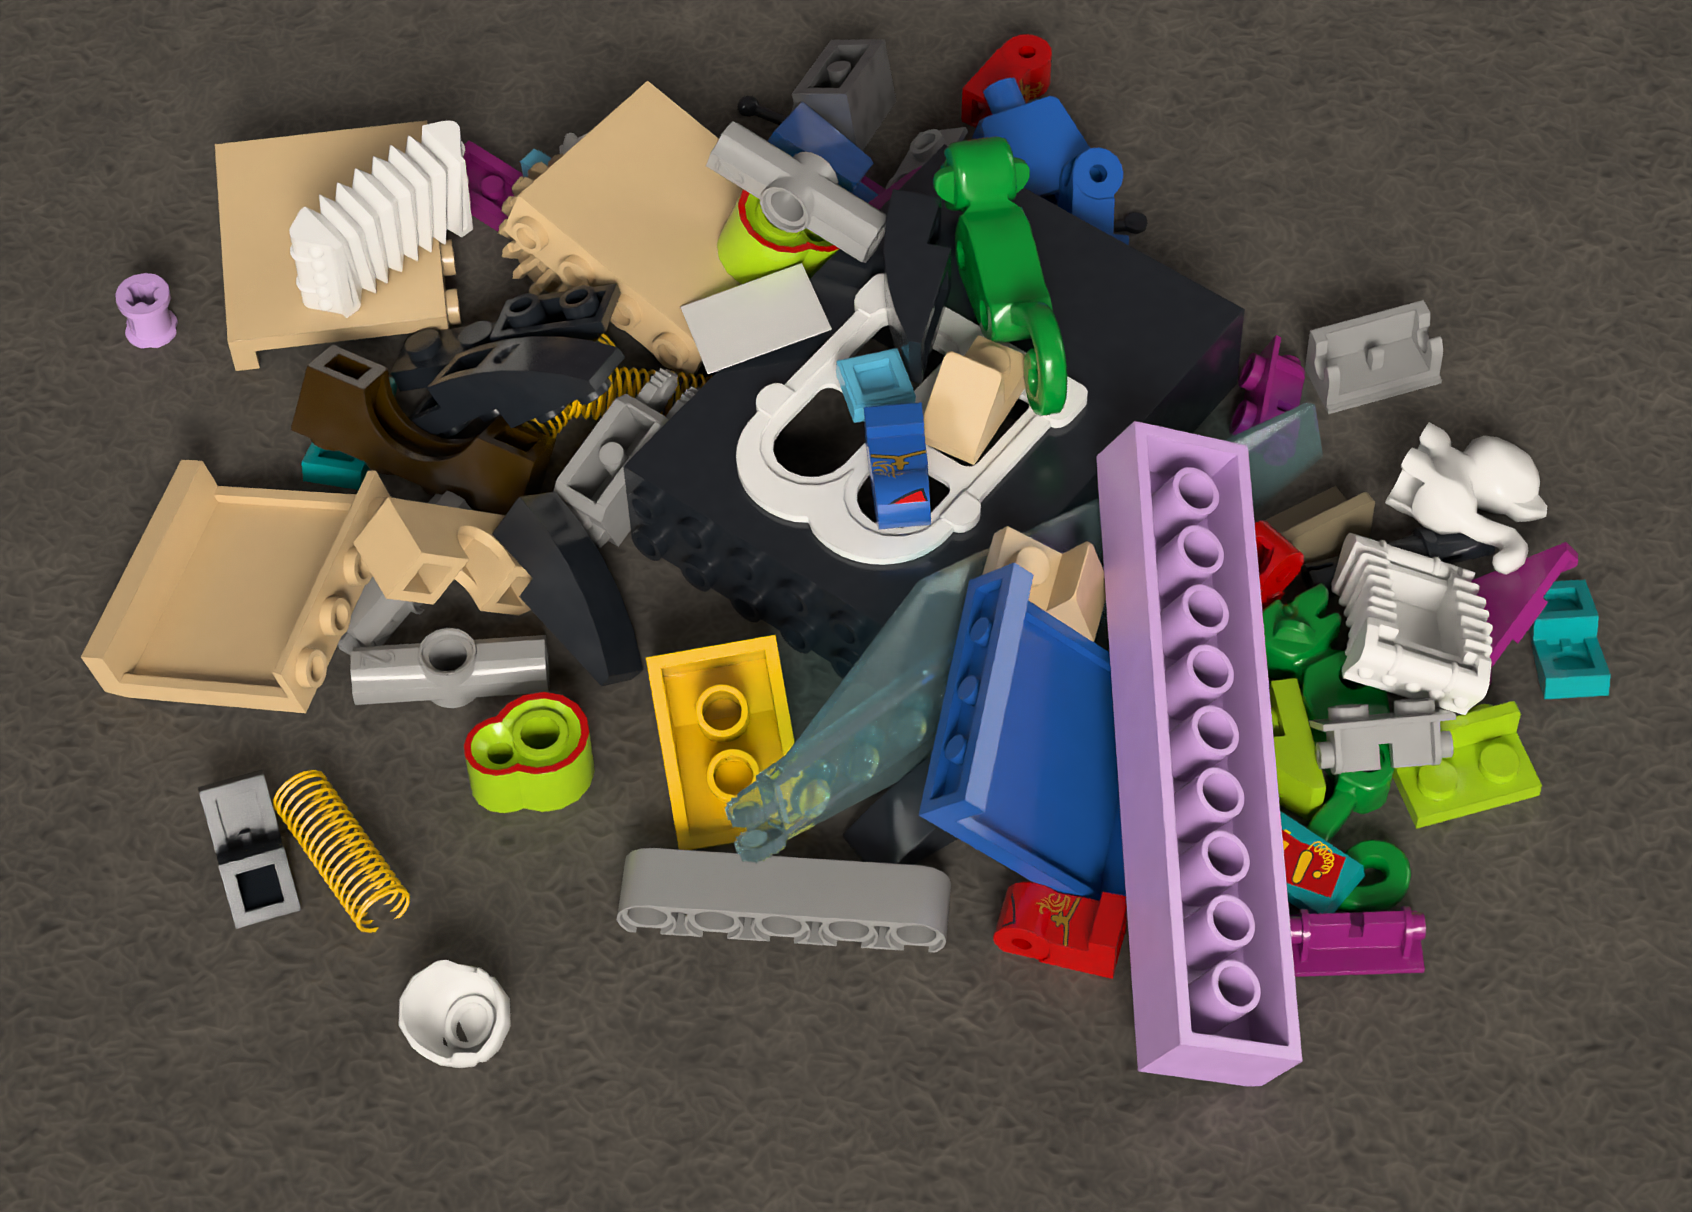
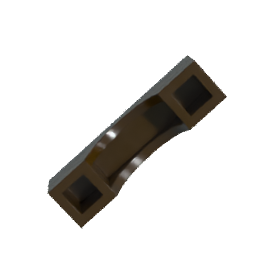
[290,345,556,515]

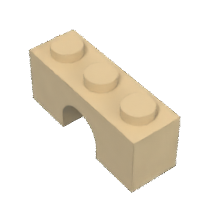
[353,497,533,616]

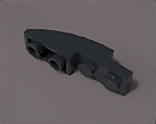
[391,283,621,391]
[408,337,625,439]

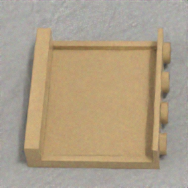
[503,81,744,383]
[215,120,461,371]
[81,460,391,713]

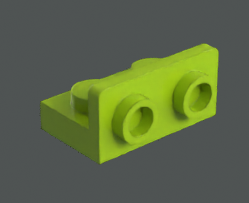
[1392,701,1542,829]

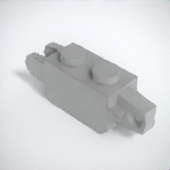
[554,368,700,548]

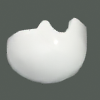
[399,960,511,1068]

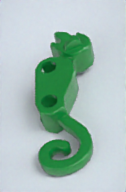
[933,136,1067,417]
[1262,583,1411,913]

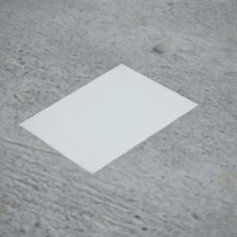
[681,263,832,374]

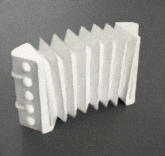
[289,120,473,318]
[1331,533,1493,715]

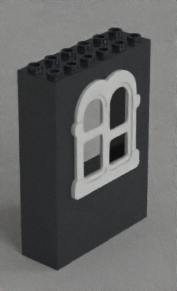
[623,144,1245,725]

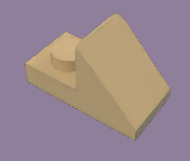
[923,335,1025,465]
[982,526,1106,642]

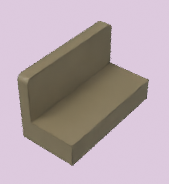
[1264,486,1375,575]

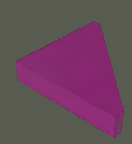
[1471,542,1578,685]

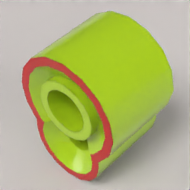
[717,190,839,284]
[464,692,595,813]

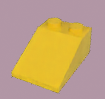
[646,635,810,850]

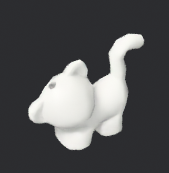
[1385,422,1547,575]

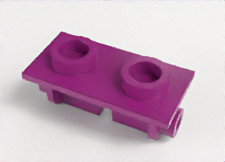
[1229,335,1306,465]
[1289,906,1426,977]

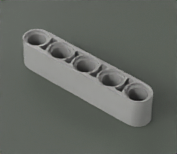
[617,848,951,953]

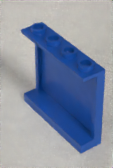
[919,562,1126,901]

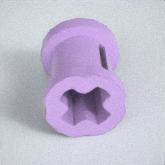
[115,273,178,348]

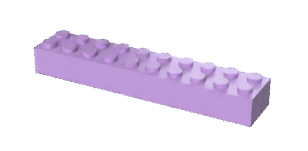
[1096,421,1302,1086]

